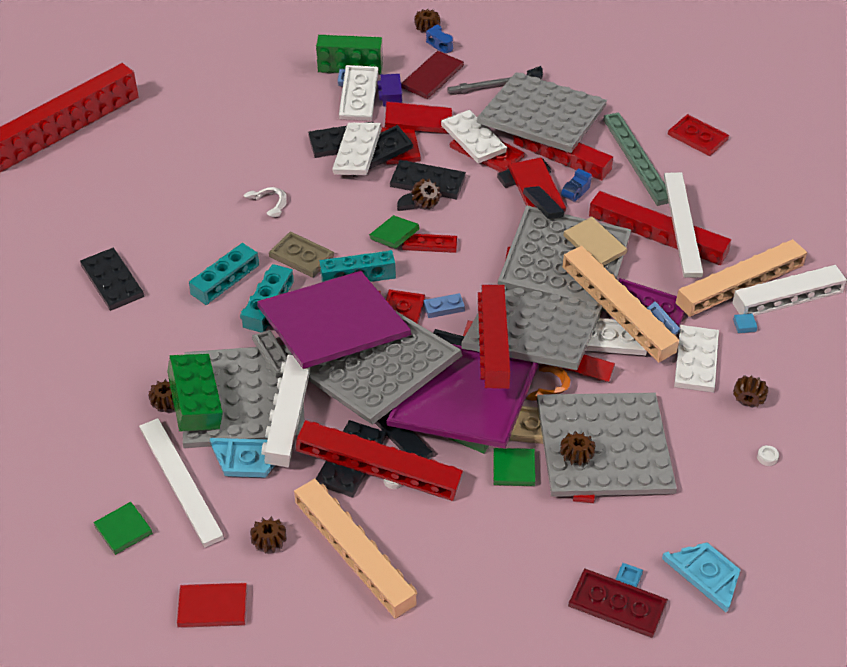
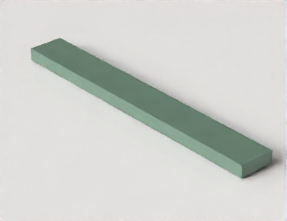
[603,112,669,206]

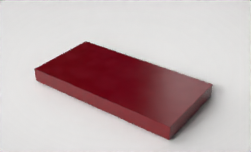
[401,50,464,99]
[568,568,668,638]

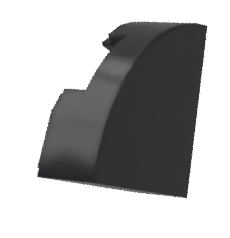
[527,66,543,80]
[397,193,415,211]

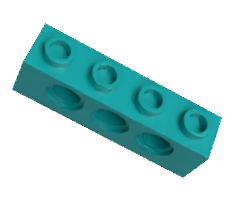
[189,242,259,305]
[319,250,396,282]
[240,264,294,333]

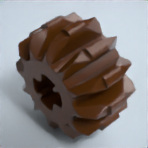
[414,9,440,32]
[411,179,442,209]
[733,375,769,407]
[148,379,175,412]
[560,431,596,466]
[250,516,287,554]

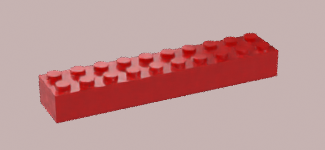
[0,63,139,172]

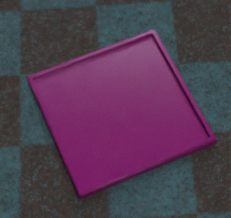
[257,271,411,369]
[387,344,539,449]

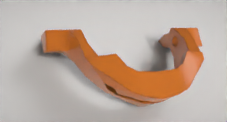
[526,364,570,401]

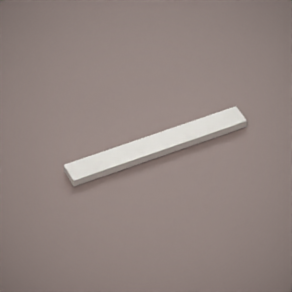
[664,172,703,278]
[140,418,224,548]

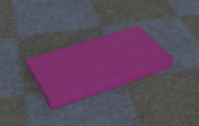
[619,278,686,327]

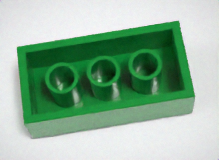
[316,35,383,75]
[167,354,223,431]

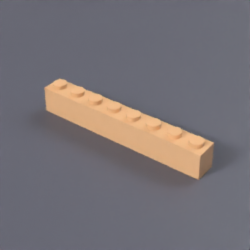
[676,239,807,317]
[562,245,679,363]
[294,479,417,619]

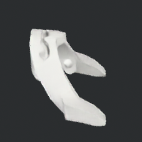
[244,187,287,217]

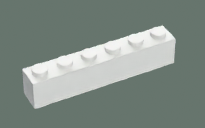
[732,265,847,316]
[261,355,311,467]

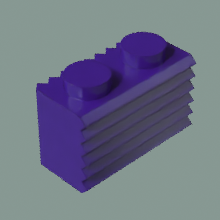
[377,73,402,107]

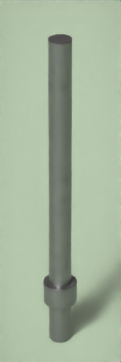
[447,77,511,94]

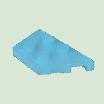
[210,438,275,478]
[662,542,740,613]

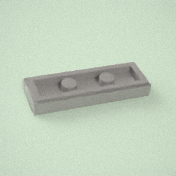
[252,330,287,378]

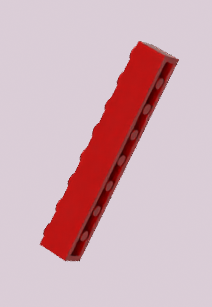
[589,191,732,266]
[478,285,510,389]
[296,420,463,501]

